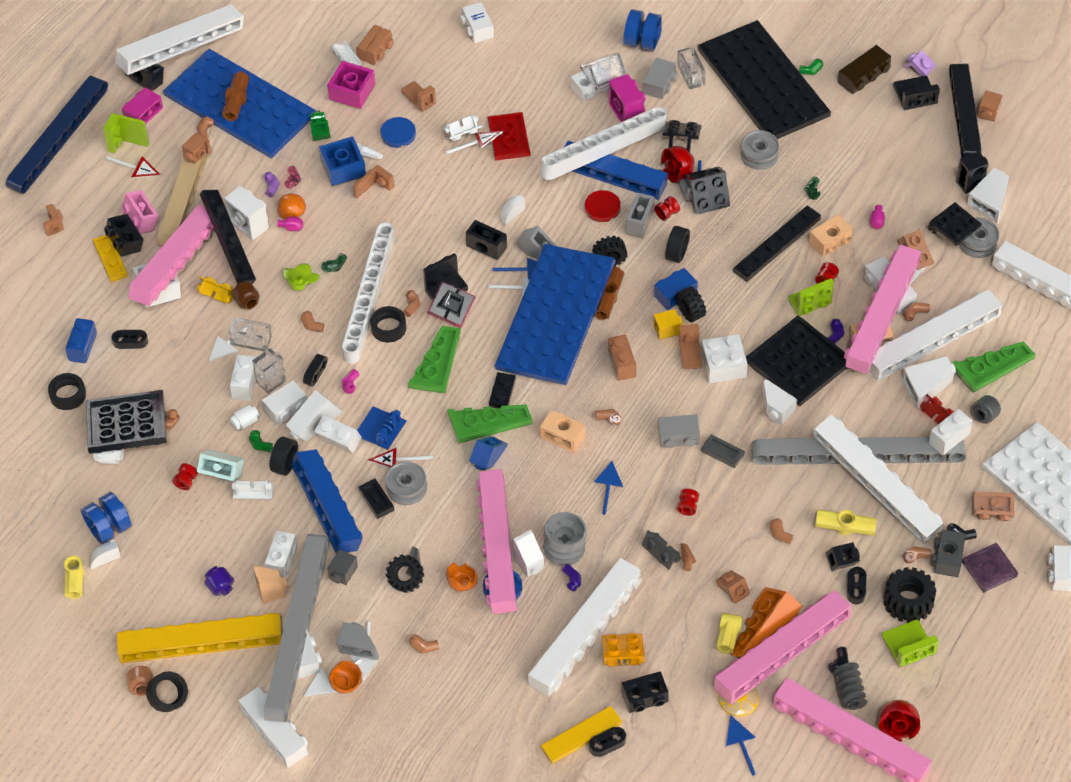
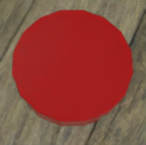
[585,190,621,222]

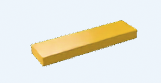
[541,706,622,764]

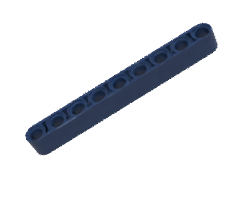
[6,76,108,194]

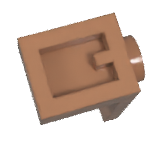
[401,81,436,112]
[353,164,395,198]
[897,229,934,270]
[679,324,702,369]

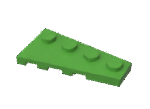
[408,326,461,393]
[951,341,1035,393]
[447,404,532,444]

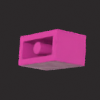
[121,87,163,124]

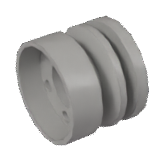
[543,512,587,566]

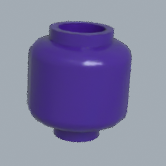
[204,566,234,596]

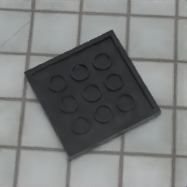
[746,315,847,406]
[86,390,167,454]

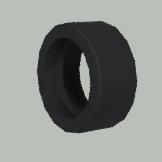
[665,225,690,263]
[370,306,407,343]
[48,373,86,410]
[269,436,298,476]
[146,671,188,712]

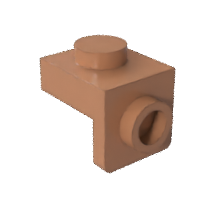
[43,203,64,236]
[716,570,750,604]

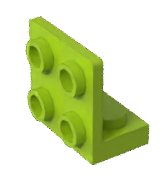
[103,113,149,153]
[788,278,834,316]
[882,620,939,668]

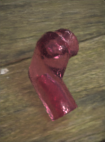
[284,165,301,189]

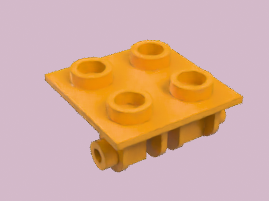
[602,633,645,667]

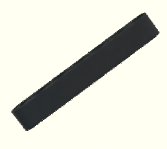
[949,63,982,158]

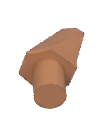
[681,543,696,571]

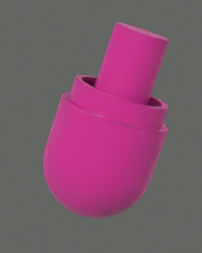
[870,205,885,229]
[278,217,303,231]

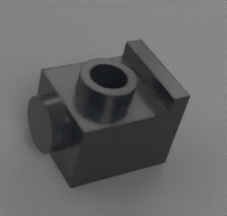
[826,542,860,572]

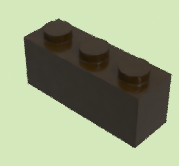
[838,45,892,95]

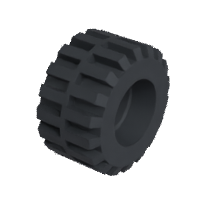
[883,567,936,623]

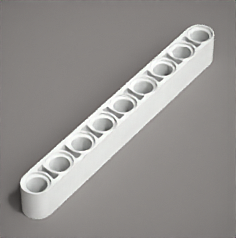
[540,107,667,180]
[342,222,395,364]

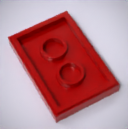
[487,112,531,161]

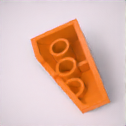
[731,587,802,658]

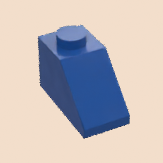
[469,436,508,470]

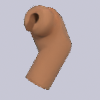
[197,116,214,139]
[403,290,420,317]
[903,302,930,321]
[301,311,325,332]
[165,409,179,430]
[770,518,794,544]
[903,546,931,564]
[410,634,439,653]

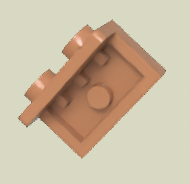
[973,491,1015,521]

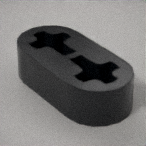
[112,330,148,349]
[303,354,328,387]
[847,567,867,605]
[589,727,626,757]

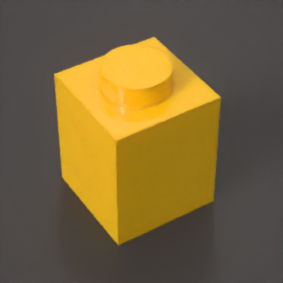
[653,309,683,340]

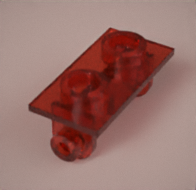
[920,394,954,424]

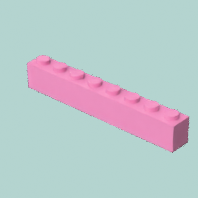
[129,204,214,306]
[844,244,921,374]
[476,469,517,614]
[714,590,851,704]
[773,678,932,782]

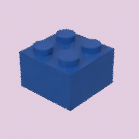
[319,136,366,186]

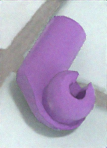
[263,171,280,197]

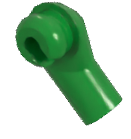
[799,59,823,75]
[249,430,273,453]

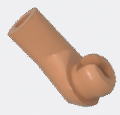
[595,409,622,426]

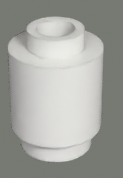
[229,404,260,431]
[93,449,124,464]

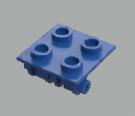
[357,406,407,450]

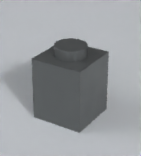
[327,549,358,585]

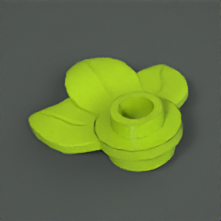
[283,263,320,291]

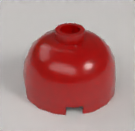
[661,146,695,183]
[878,700,921,742]

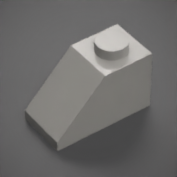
[516,226,557,259]
[336,622,379,660]

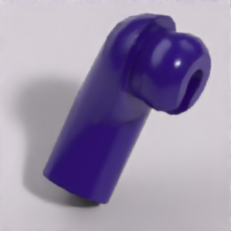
[828,319,845,344]
[562,564,581,591]

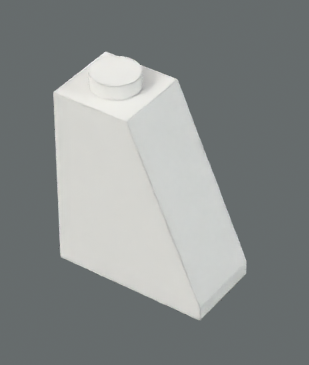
[967,168,1009,223]
[903,356,956,409]
[286,390,343,441]

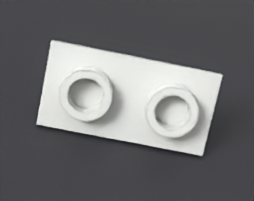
[332,41,362,66]
[443,115,482,141]
[232,480,274,500]

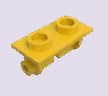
[197,276,233,304]

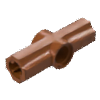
[222,71,250,121]
[594,266,624,320]

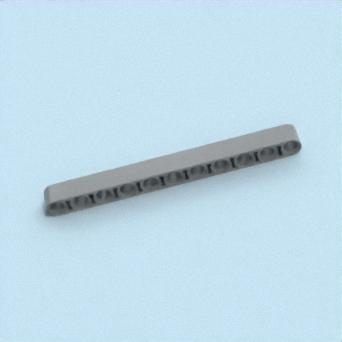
[752,437,966,465]
[264,534,329,722]

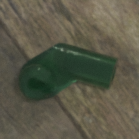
[805,176,821,200]
[321,253,347,272]

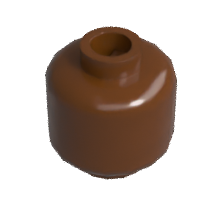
[232,281,260,309]

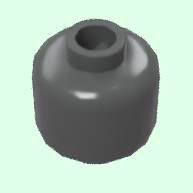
[972,395,1001,424]

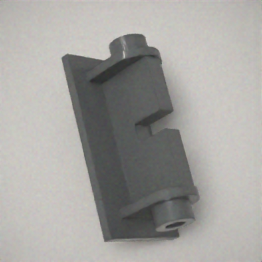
[641,530,681,570]

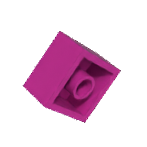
[327,61,375,109]
[609,74,646,122]

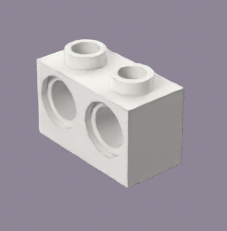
[571,63,612,102]
[265,530,298,579]

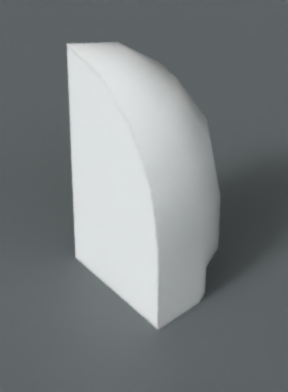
[500,195,525,226]
[90,540,121,569]

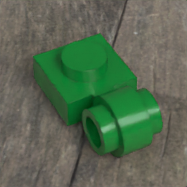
[310,110,331,141]

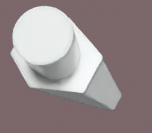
[357,143,383,159]

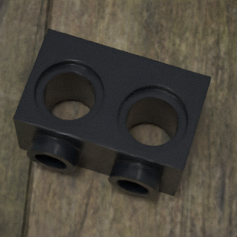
[956,151,989,194]
[104,214,144,256]
[621,671,669,713]

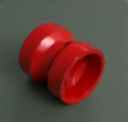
[655,196,680,221]
[815,262,839,284]
[172,463,198,491]
[677,488,699,516]

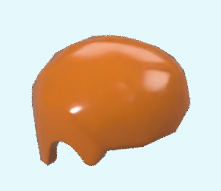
[277,193,306,220]
[446,563,478,591]
[329,661,362,694]

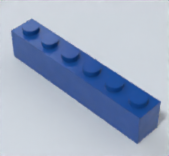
[564,141,668,200]
[291,449,363,553]

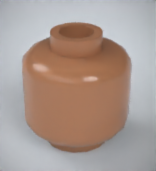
[126,665,153,696]

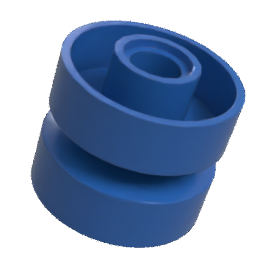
[624,9,662,51]
[81,491,132,544]

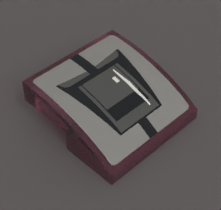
[427,281,476,328]

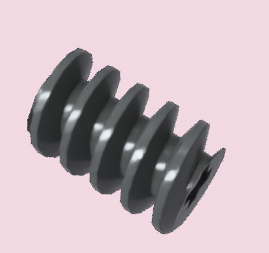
[834,662,867,710]

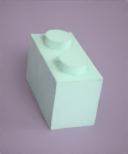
[197,449,244,481]

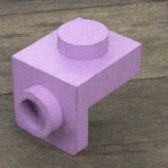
[904,50,936,76]

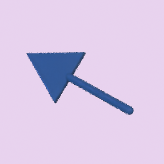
[492,258,537,280]
[594,461,623,515]
[726,715,756,776]

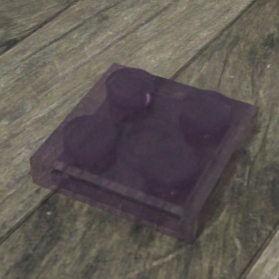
[962,542,1018,593]

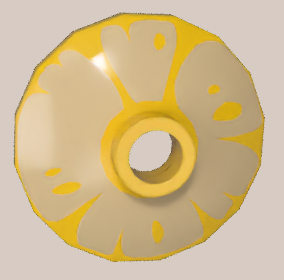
[718,687,759,717]

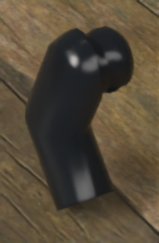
[947,523,977,541]
[828,647,849,674]

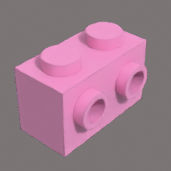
[121,190,158,234]

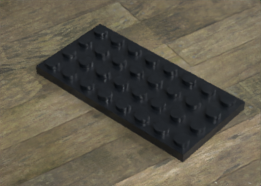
[697,20,831,139]

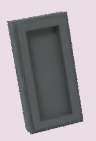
[701,434,745,469]

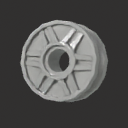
[741,130,779,170]
[959,217,999,258]
[385,462,427,505]

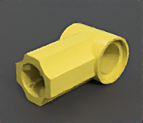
[64,556,85,599]
[716,613,743,654]

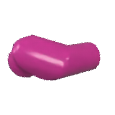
[341,369,360,394]

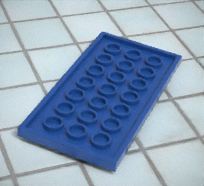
[163,48,316,159]
[494,244,615,385]

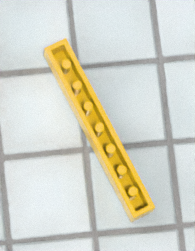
[117,613,282,664]

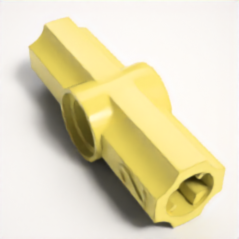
[815,509,877,536]

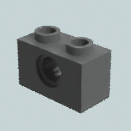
[932,530,966,578]

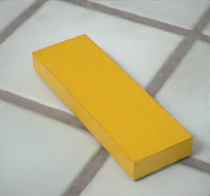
[92,235,128,283]

